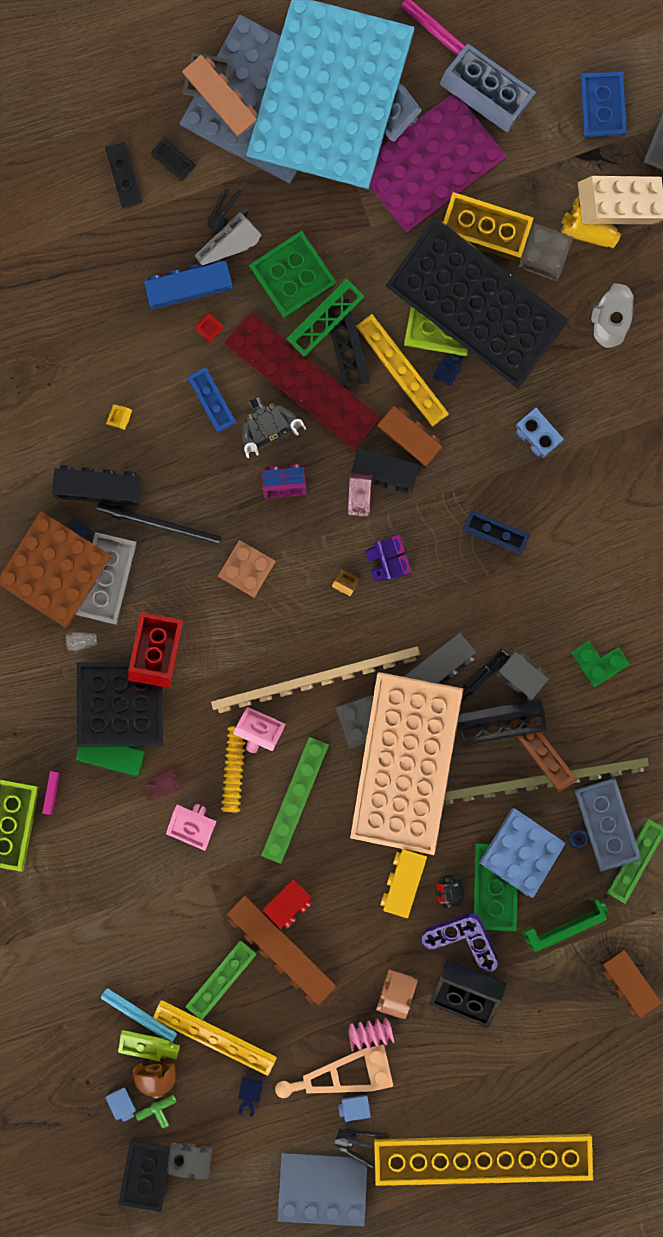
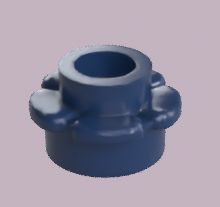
[568,829,589,850]

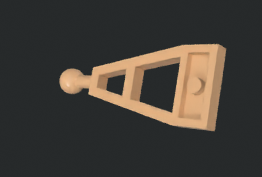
[275,1044,393,1098]

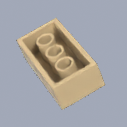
[578,176,663,224]

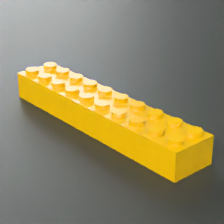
[374,1134,593,1186]

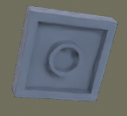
[384,83,422,141]

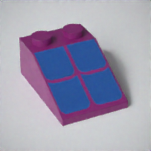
[262,464,307,499]

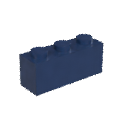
[462,509,530,556]

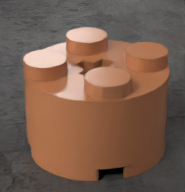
[376,970,417,1019]

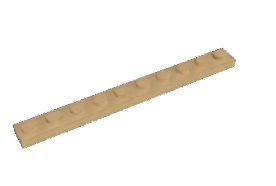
[211,646,420,713]

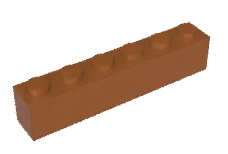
[227,895,337,1005]

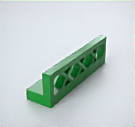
[287,279,364,357]

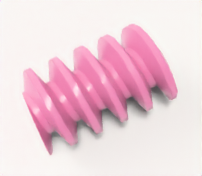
[348,1017,394,1051]

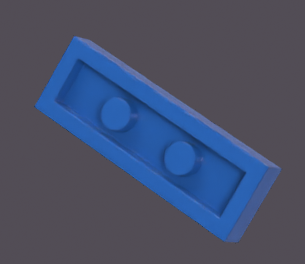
[187,367,236,433]

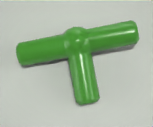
[135,1095,176,1128]

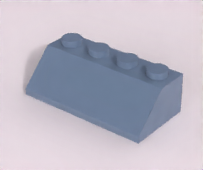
[440,44,536,133]

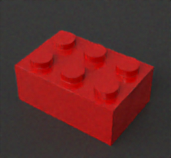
[128,613,183,688]

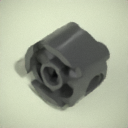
[167,1142,213,1179]

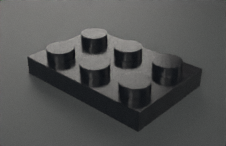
[118,1140,170,1212]

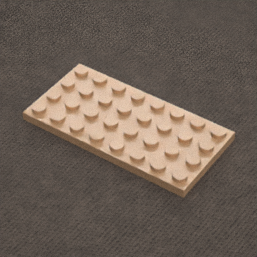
[350,672,463,855]

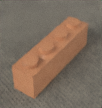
[182,55,258,138]

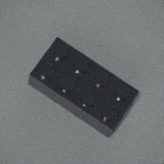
[52,465,143,506]

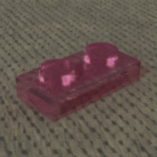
[348,474,372,517]

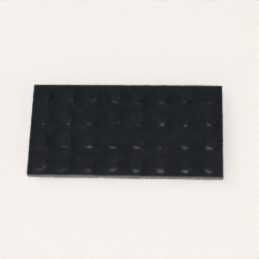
[385,217,569,389]

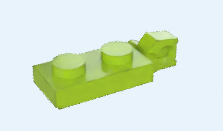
[118,1030,180,1061]

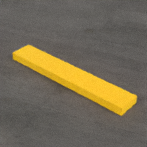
[356,314,449,427]
[153,1000,277,1076]

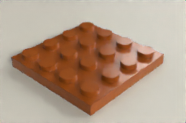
[0,511,112,628]

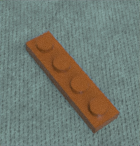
[509,718,577,792]

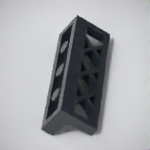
[325,298,370,389]
[458,699,548,746]

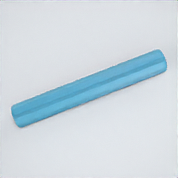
[101,989,177,1042]

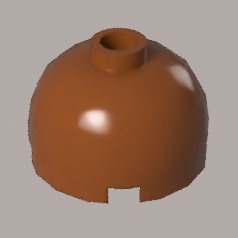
[132,1059,176,1098]

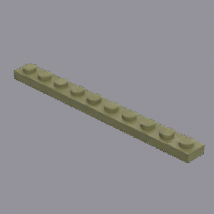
[443,758,649,805]

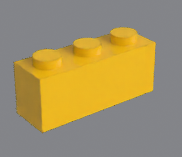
[380,849,427,919]

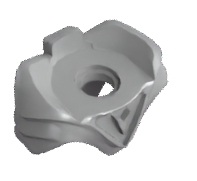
[591,283,634,348]

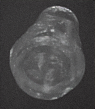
[65,631,97,652]

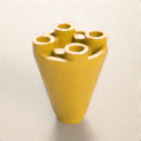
[561,196,621,248]

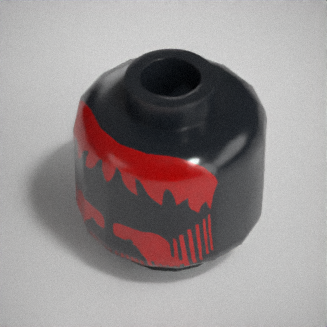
[435,875,464,908]

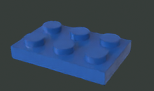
[580,71,627,138]

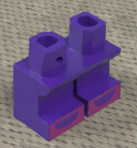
[365,534,412,581]

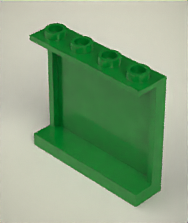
[521,898,608,952]

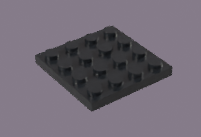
[77,662,163,747]

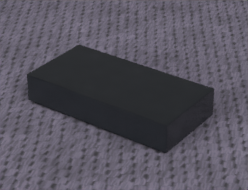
[151,137,196,182]

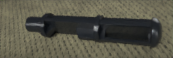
[462,649,510,700]

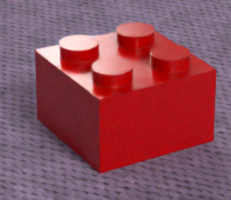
[263,879,312,929]

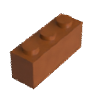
[377,406,442,469]
[601,949,661,1018]

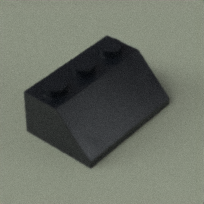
[429,960,507,1028]

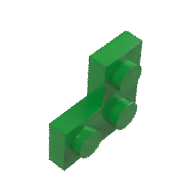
[571,641,630,688]

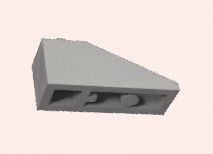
[195,212,262,265]

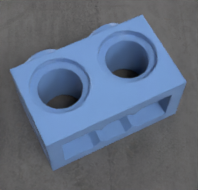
[516,408,564,458]

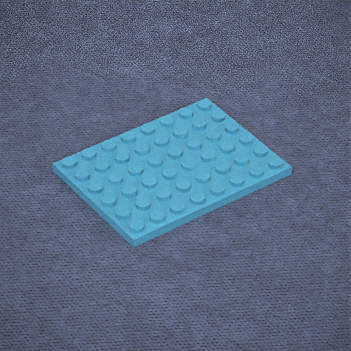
[246,0,415,189]

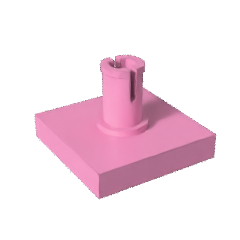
[233,707,286,753]
[166,804,216,851]

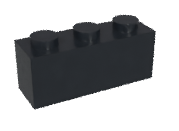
[351,448,419,494]

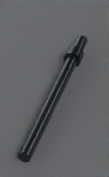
[97,503,222,544]

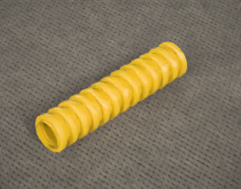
[221,726,246,813]

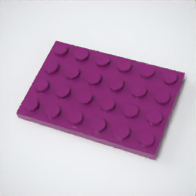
[369,94,507,234]

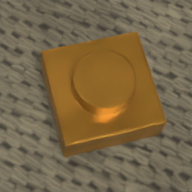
[332,569,360,596]

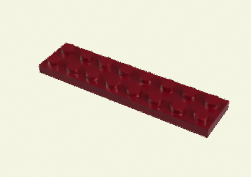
[224,312,381,451]

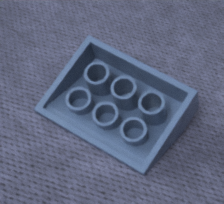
[278,1153,368,1226]

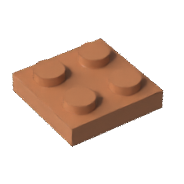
[218,540,276,598]

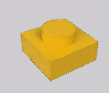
[106,404,132,430]

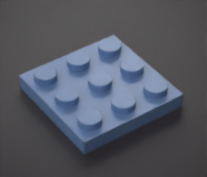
[479,808,566,898]

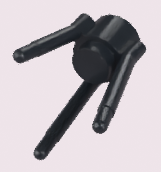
[207,187,249,233]
[335,1128,390,1168]

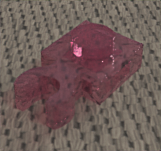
[142,769,183,801]

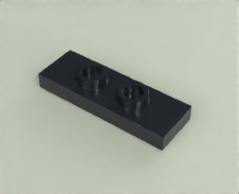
[105,142,142,209]

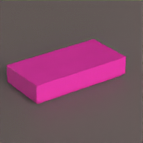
[42,771,60,815]

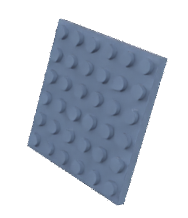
[180,15,298,184]

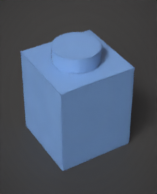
[105,1086,137,1122]
[338,1094,371,1122]

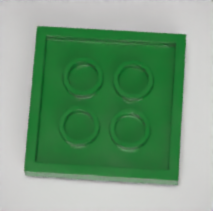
[249,231,337,319]

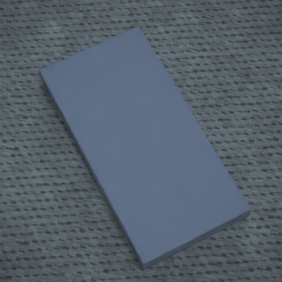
[574,778,641,872]

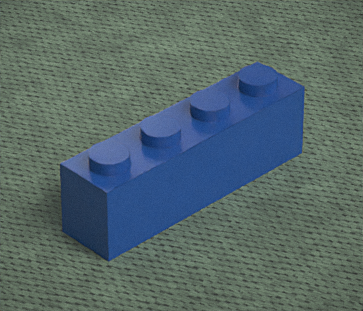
[144,259,233,310]

